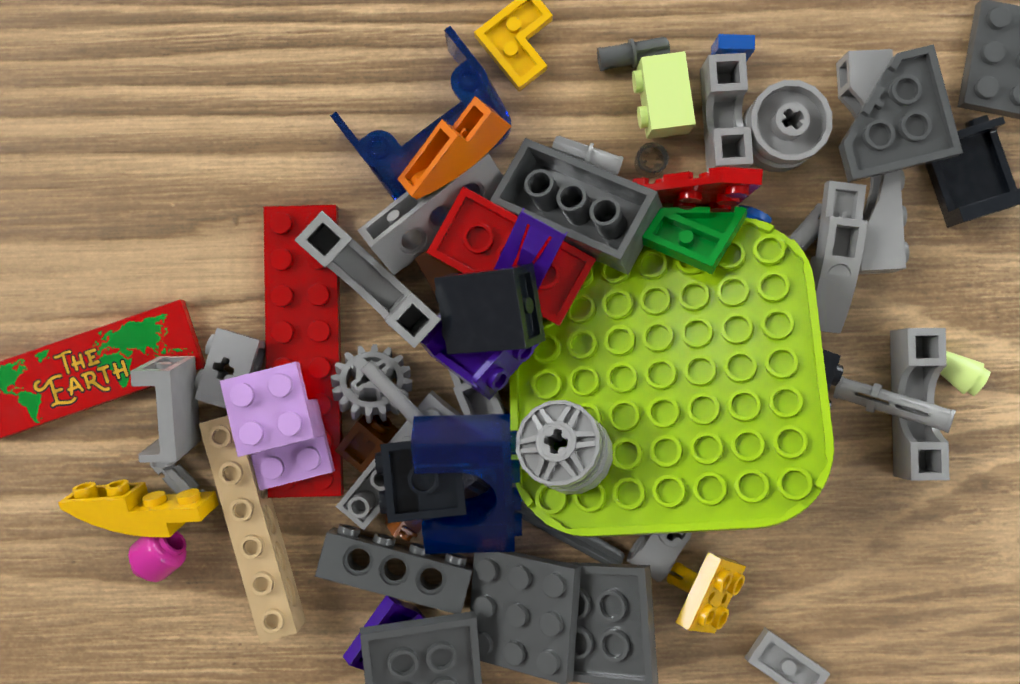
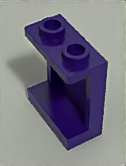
[420,313,539,400]

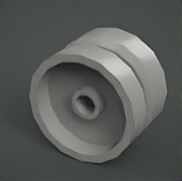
[743,80,832,172]

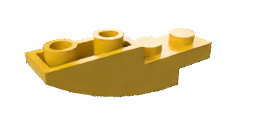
[58,479,219,537]

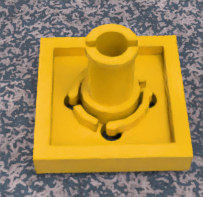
[667,552,746,634]

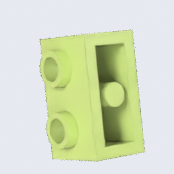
[632,51,696,139]

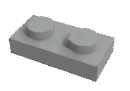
[744,627,830,684]

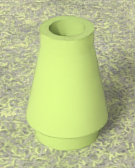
[940,351,991,396]

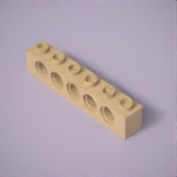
[199,415,306,644]

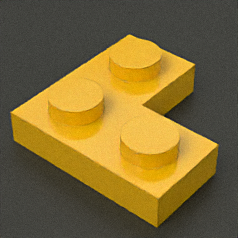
[474,0,553,92]

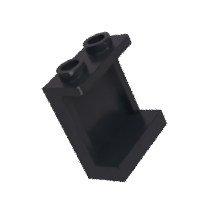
[925,115,1020,228]
[434,263,546,354]

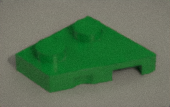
[642,207,747,274]

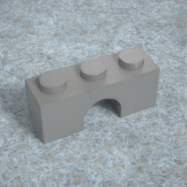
[700,53,753,172]

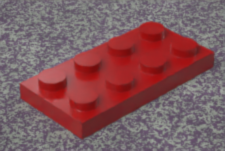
[426,186,596,326]

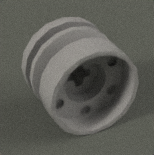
[516,400,613,494]

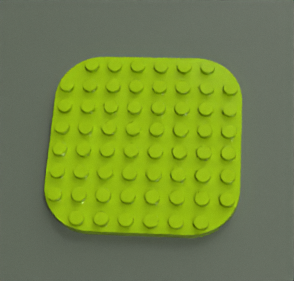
[509,218,834,537]

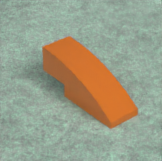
[397,96,511,200]

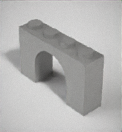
[295,211,441,348]

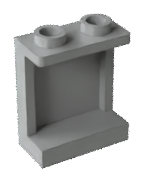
[130,356,201,468]

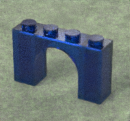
[411,414,522,554]

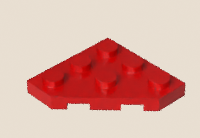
[632,167,763,212]

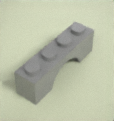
[890,328,950,481]

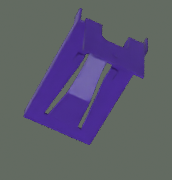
[494,208,568,289]

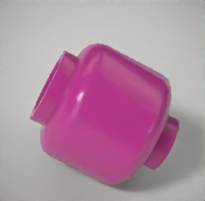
[128,531,187,583]

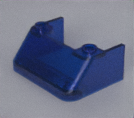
[330,26,511,201]

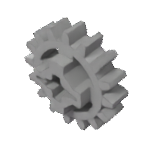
[331,344,412,423]

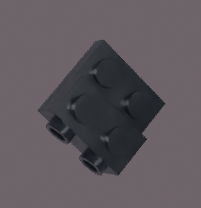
[375,436,467,523]

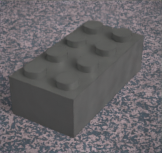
[490,138,663,275]

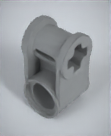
[627,532,692,582]

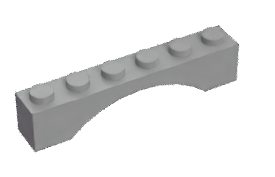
[836,49,910,274]

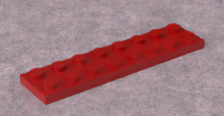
[263,205,344,498]

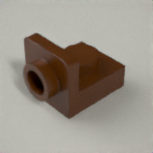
[335,415,399,473]

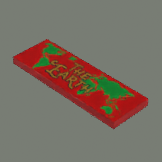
[0,299,206,439]

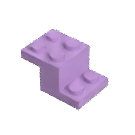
[220,362,335,491]

